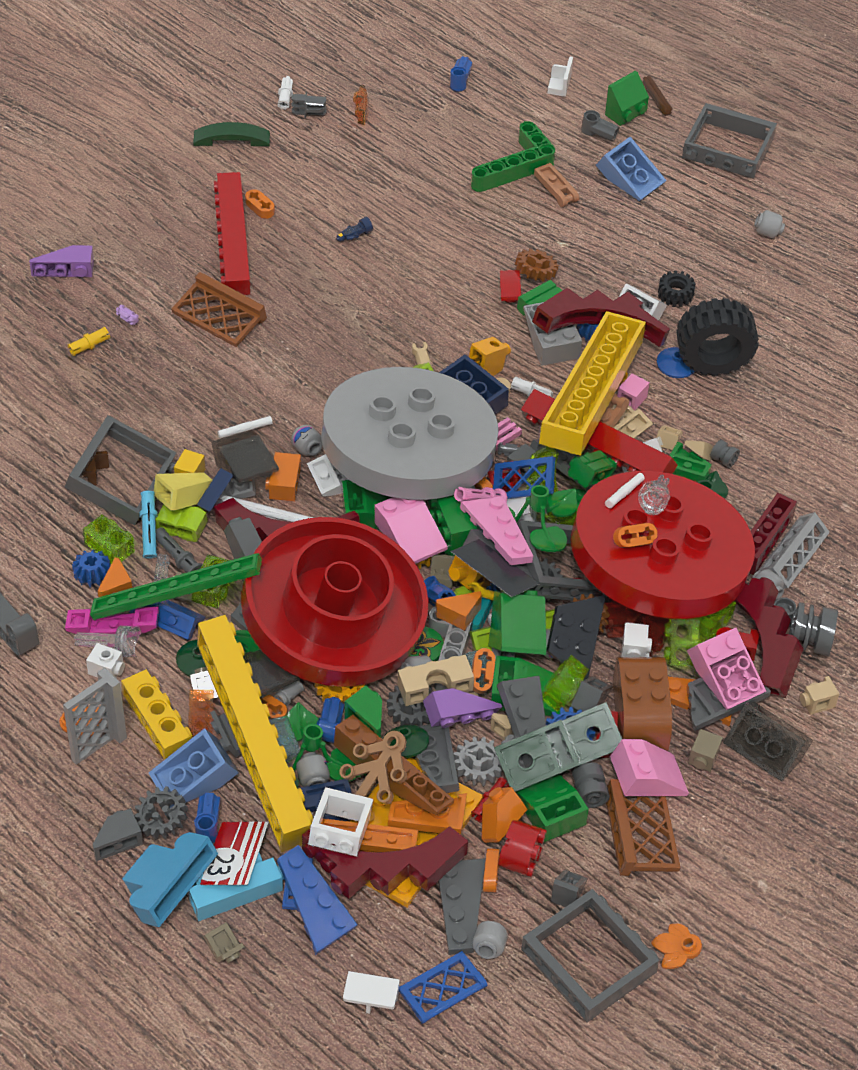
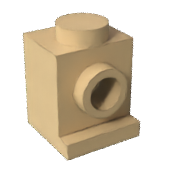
[800,676,839,715]

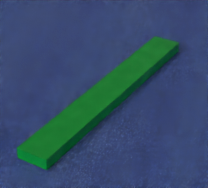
[90,553,262,620]

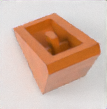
[97,558,132,597]
[435,591,482,631]

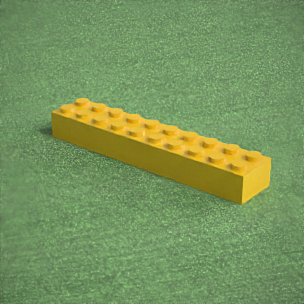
[539,311,646,456]
[197,615,313,853]

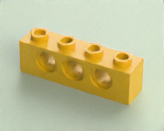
[121,669,193,760]

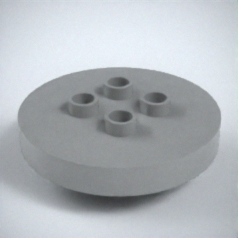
[321,367,498,500]

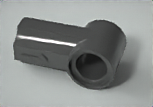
[581,110,620,141]

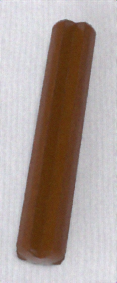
[642,76,673,116]

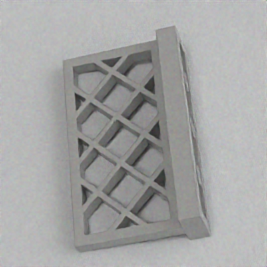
[63,668,127,765]

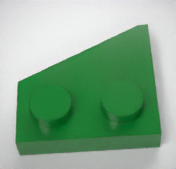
[669,442,712,482]

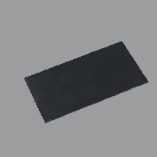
[451,539,540,597]

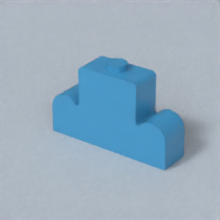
[123,832,218,927]

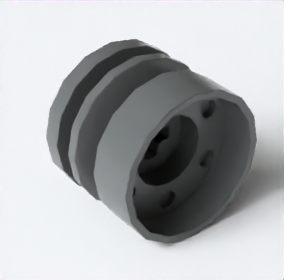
[789,602,838,657]

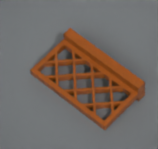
[171,272,267,348]
[606,779,681,876]

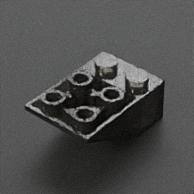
[211,430,279,483]

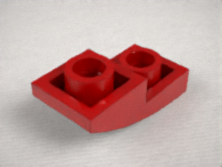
[500,270,521,303]

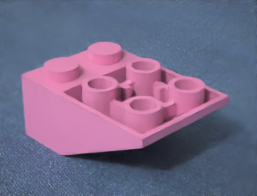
[687,628,766,710]

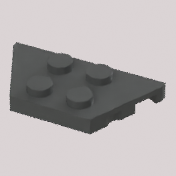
[687,678,771,731]

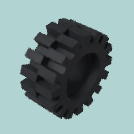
[658,270,696,307]

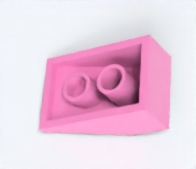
[375,497,448,564]
[610,739,689,796]

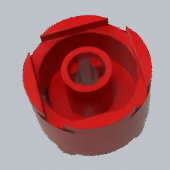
[498,820,547,878]

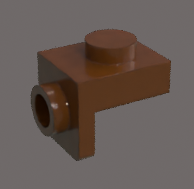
[83,451,109,486]

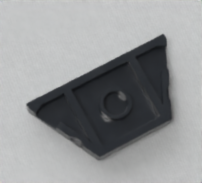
[546,596,606,682]

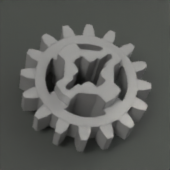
[454,737,503,786]

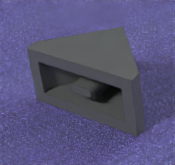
[551,870,588,907]

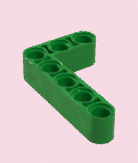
[471,121,555,192]

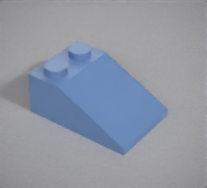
[596,137,667,201]
[149,728,239,808]

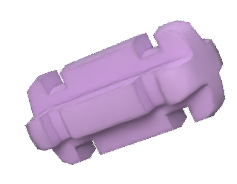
[116,305,139,325]

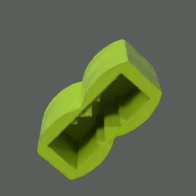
[155,505,207,542]

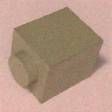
[688,729,723,772]

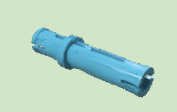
[139,491,158,559]

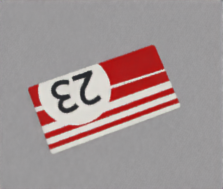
[200,822,268,885]

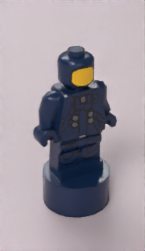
[336,216,373,242]

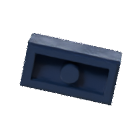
[197,468,233,514]

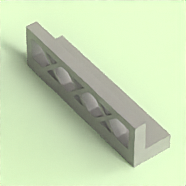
[758,512,829,589]

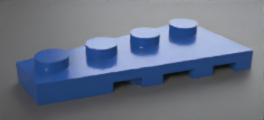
[277,845,358,955]

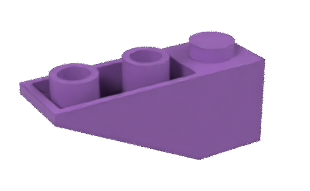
[29,245,94,277]
[423,688,502,728]

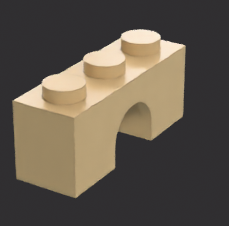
[397,655,474,706]

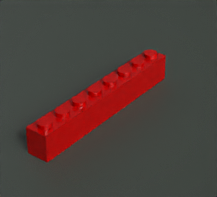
[214,172,250,295]
[521,389,678,474]

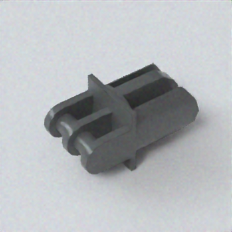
[291,92,327,118]

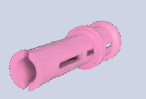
[454,487,508,503]

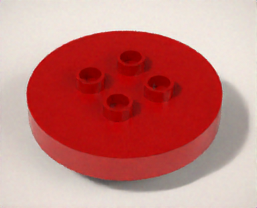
[571,471,755,619]
[241,517,428,687]

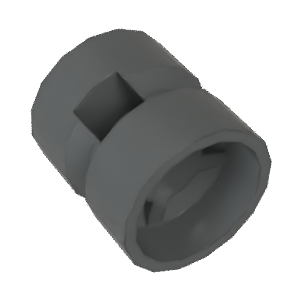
[572,762,610,808]

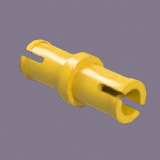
[67,327,110,356]

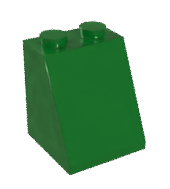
[488,590,546,655]

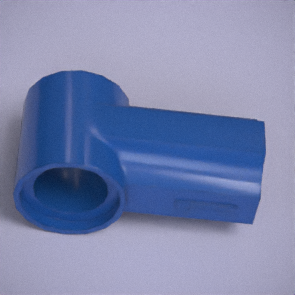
[450,56,472,91]
[424,576,456,606]
[316,697,344,744]
[194,793,221,843]

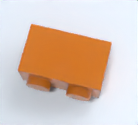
[265,452,301,501]

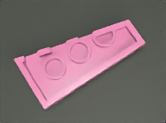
[460,497,533,565]

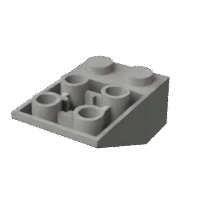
[523,302,582,366]

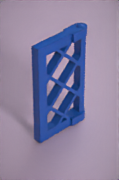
[492,456,555,499]
[399,951,488,1024]

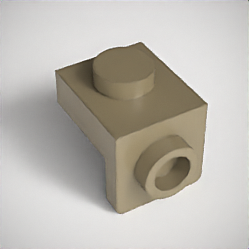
[430,554,454,588]
[203,922,245,963]

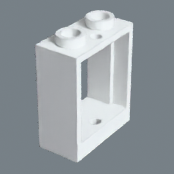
[308,787,373,856]

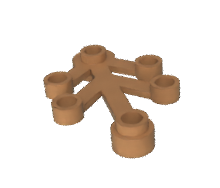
[340,731,407,804]

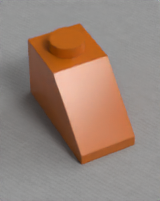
[482,787,528,843]

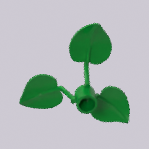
[509,485,577,552]
[283,702,367,788]

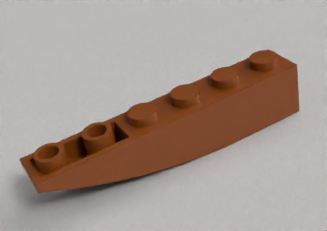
[334,715,454,815]

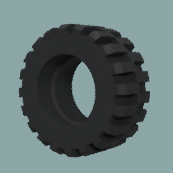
[676,298,759,376]

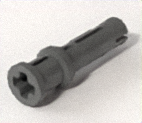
[156,527,205,573]

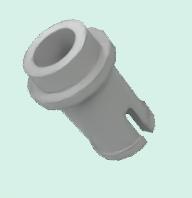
[274,679,304,706]

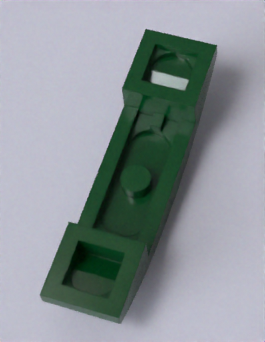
[193,122,270,147]

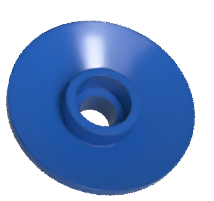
[656,347,695,378]

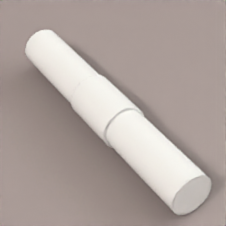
[217,416,273,439]
[605,473,645,508]

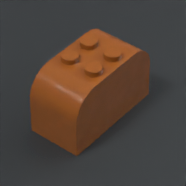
[612,657,672,751]

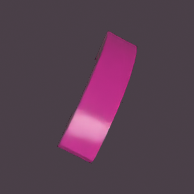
[65,607,159,638]

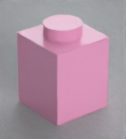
[617,374,650,411]

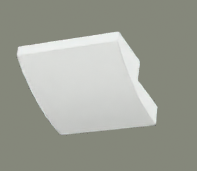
[307,454,349,496]

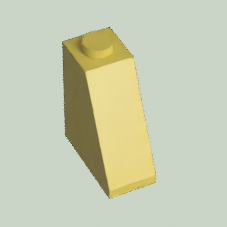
[154,473,212,510]

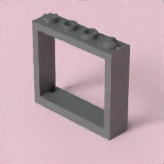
[682,103,777,179]
[64,415,177,526]
[517,520,613,604]
[521,889,659,1023]

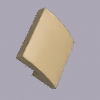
[611,405,653,438]

